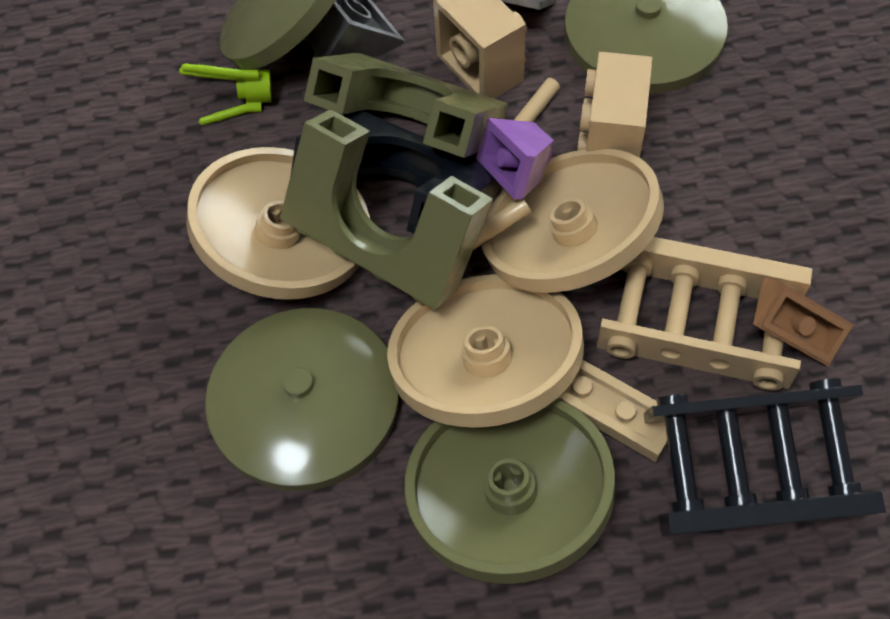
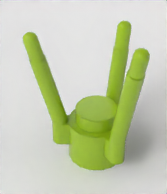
[179,63,272,125]

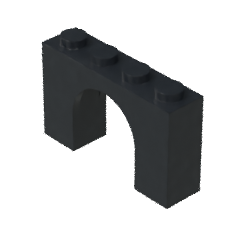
[290,110,500,234]

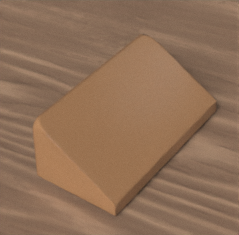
[753,276,854,367]

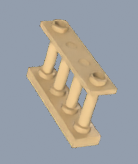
[597,237,813,390]

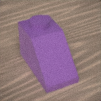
[476,118,554,200]

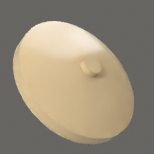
[186,147,370,300]
[481,149,664,293]
[387,274,584,428]

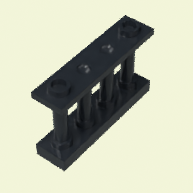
[643,378,886,536]

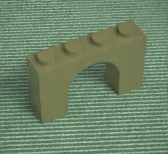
[304,53,509,158]
[280,109,493,310]

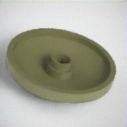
[219,0,335,70]
[564,0,728,94]
[205,308,400,491]
[405,399,615,584]

